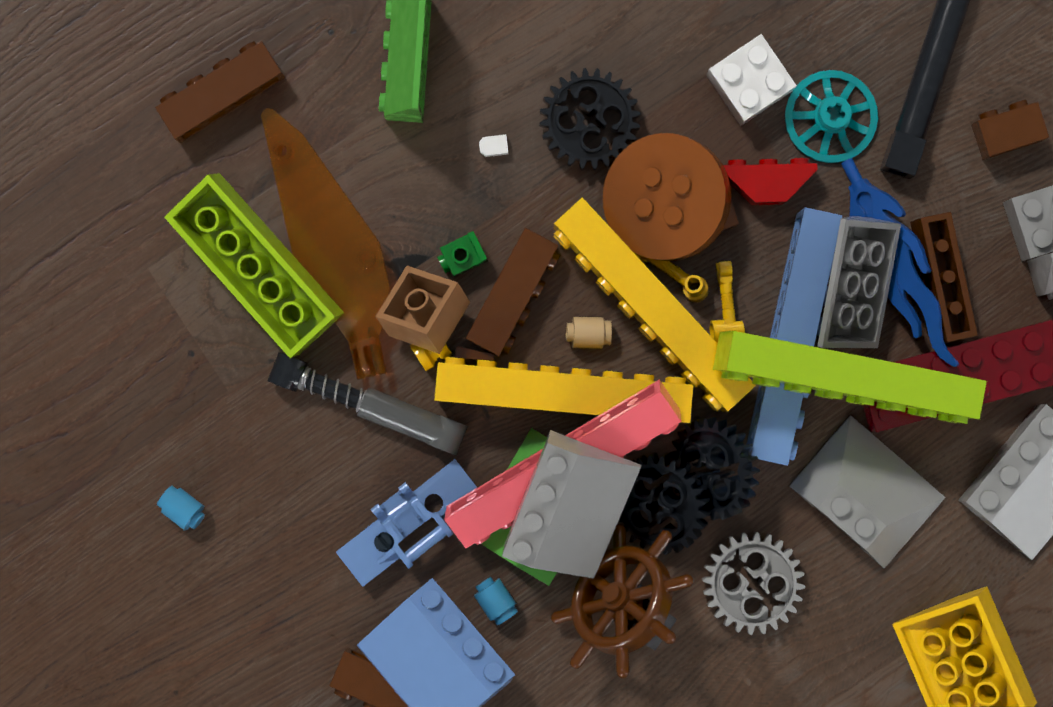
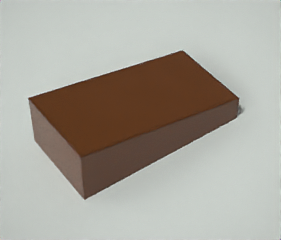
[454,346,495,361]

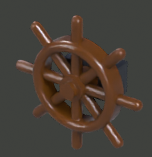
[551,524,694,678]

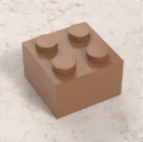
[375,266,470,354]

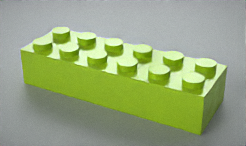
[164,173,344,358]

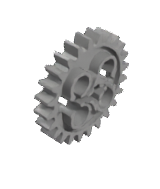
[702,532,805,635]

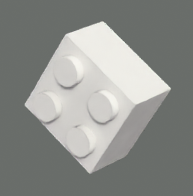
[706,34,797,126]

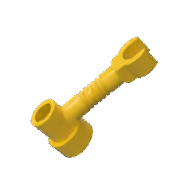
[635,253,709,302]
[709,261,745,343]

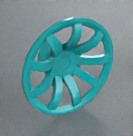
[785,70,878,163]

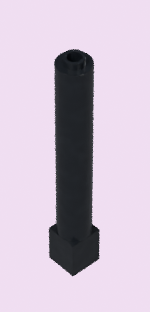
[880,0,970,179]

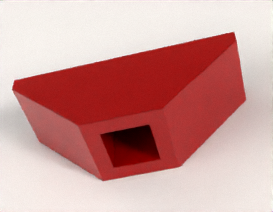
[723,158,818,206]

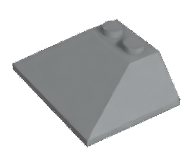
[789,415,946,568]

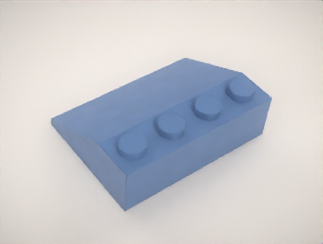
[357,578,515,707]

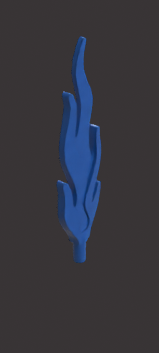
[841,158,959,367]

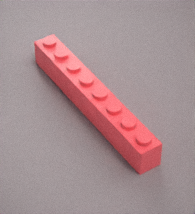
[444,379,681,548]

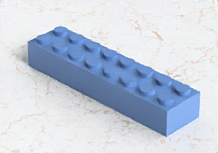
[746,207,842,466]

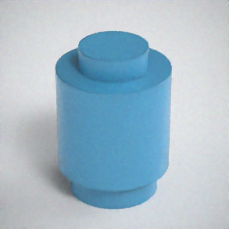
[157,485,205,531]
[474,577,518,626]

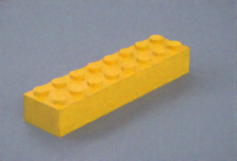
[553,197,756,412]
[434,357,693,423]

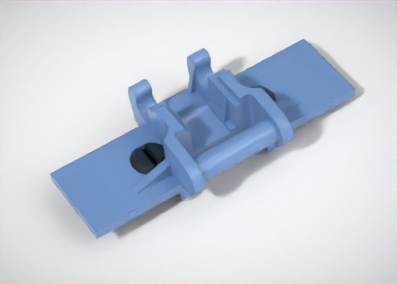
[336,459,477,587]

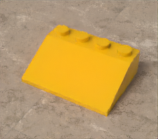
[892,586,1037,707]

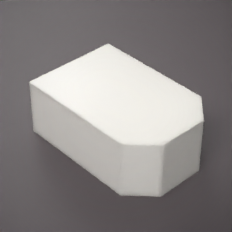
[479,134,508,157]

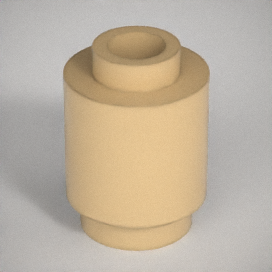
[566,317,612,349]

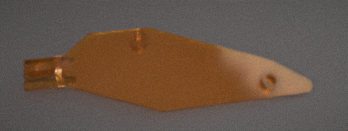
[261,108,391,380]

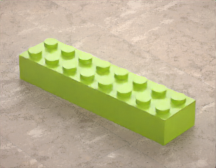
[713,331,987,424]

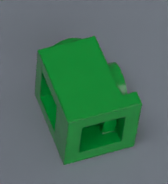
[437,231,488,278]

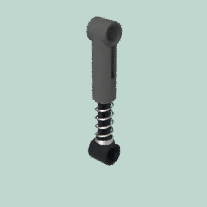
[267,352,468,455]

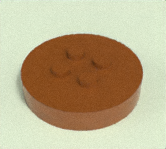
[603,133,731,261]

